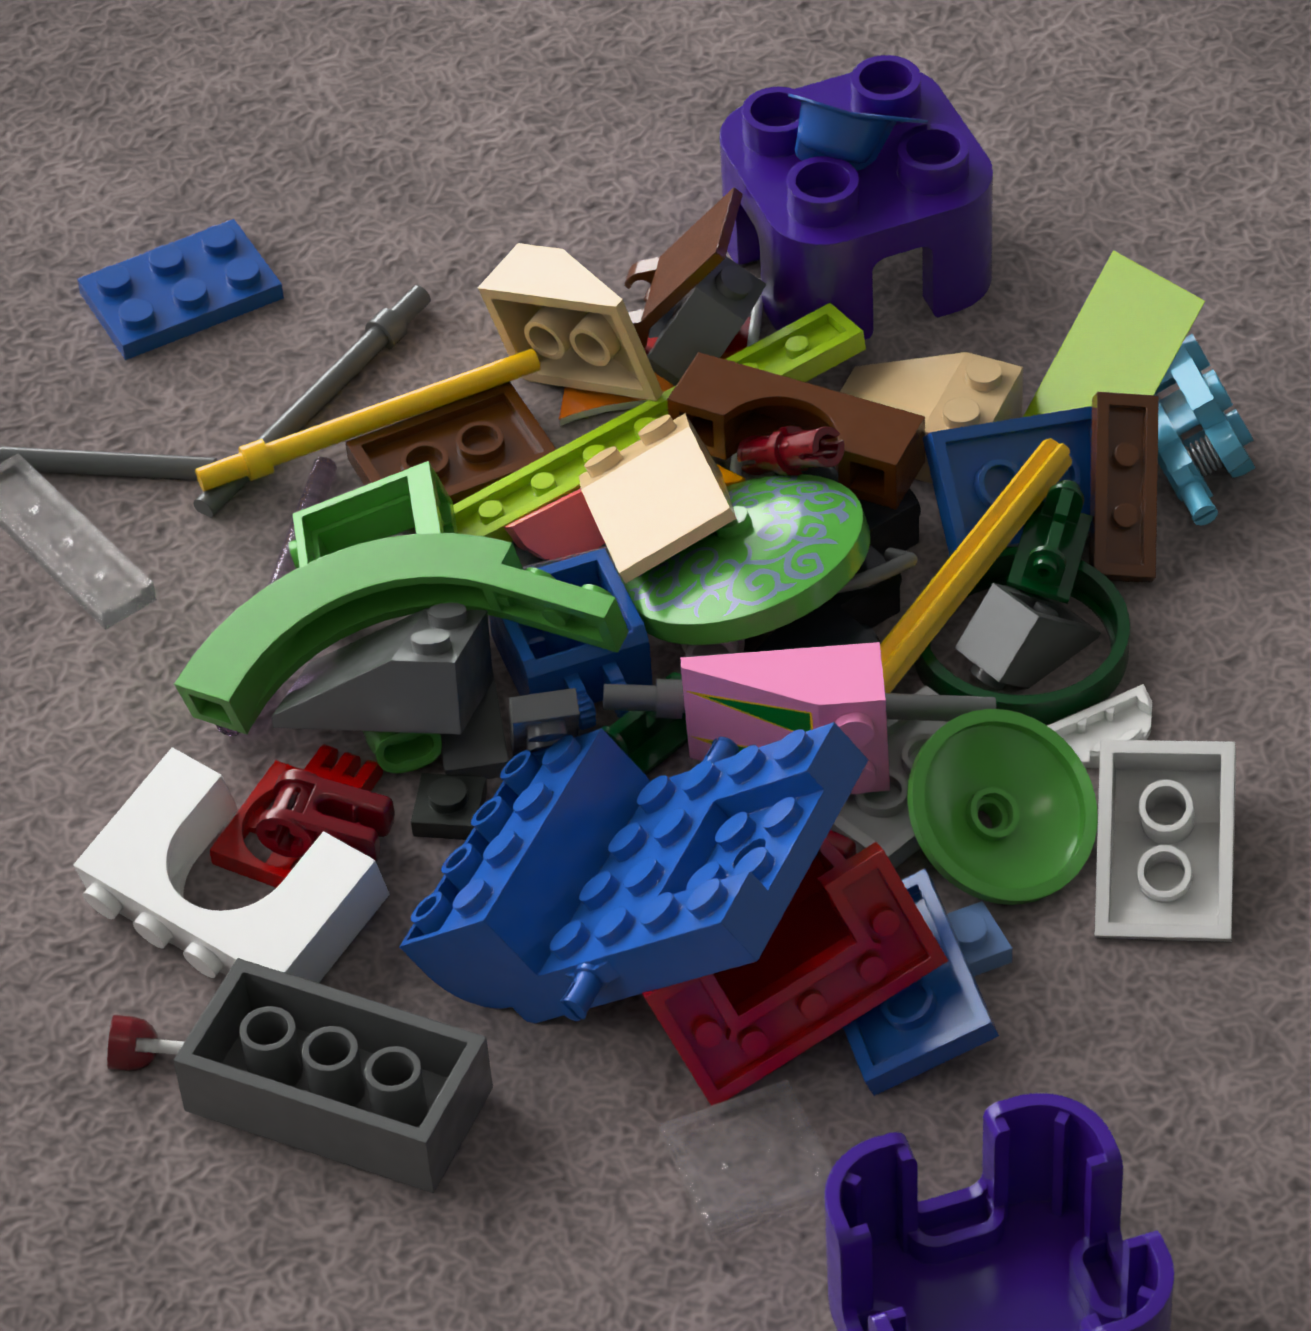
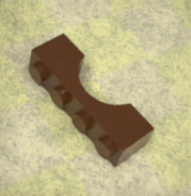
[667,352,925,510]

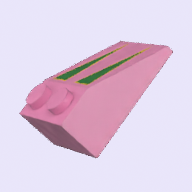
[680,642,890,794]

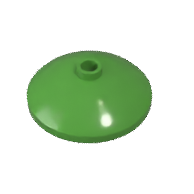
[907,709,1098,905]

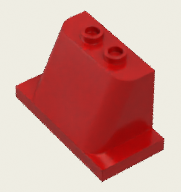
[642,838,948,1109]

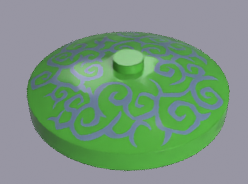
[621,474,870,645]

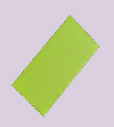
[1023,250,1205,417]

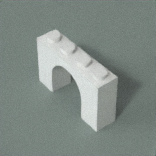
[73,747,390,983]

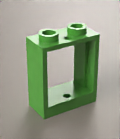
[289,461,458,569]

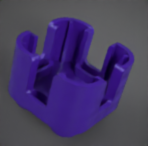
[719,55,993,340]
[824,1093,1174,1331]

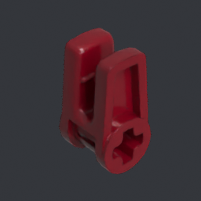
[256,769,395,863]

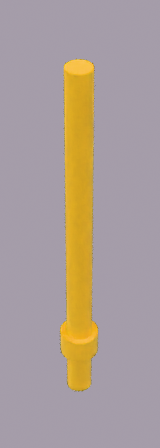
[195,348,541,492]

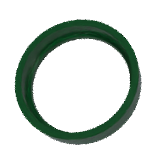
[914,546,1130,725]

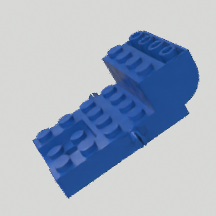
[399,722,869,1024]

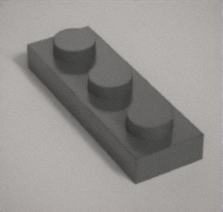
[509,688,580,757]

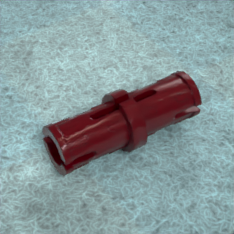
[737,426,844,476]

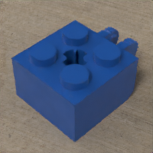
[489,548,653,730]

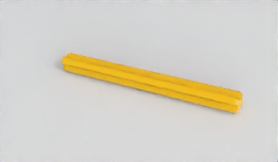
[880,438,1072,693]

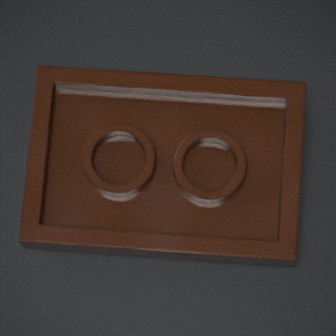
[345,382,557,505]

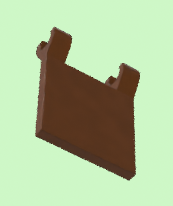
[624,187,743,350]

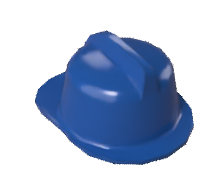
[788,94,928,171]

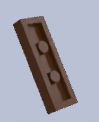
[1089,391,1159,582]

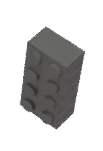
[173,958,493,1193]

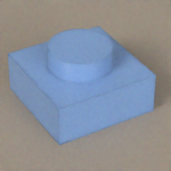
[947,901,1012,976]

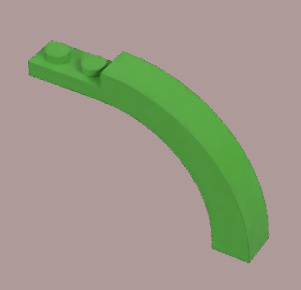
[174,533,629,734]

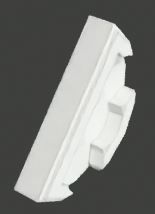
[1047,684,1152,768]

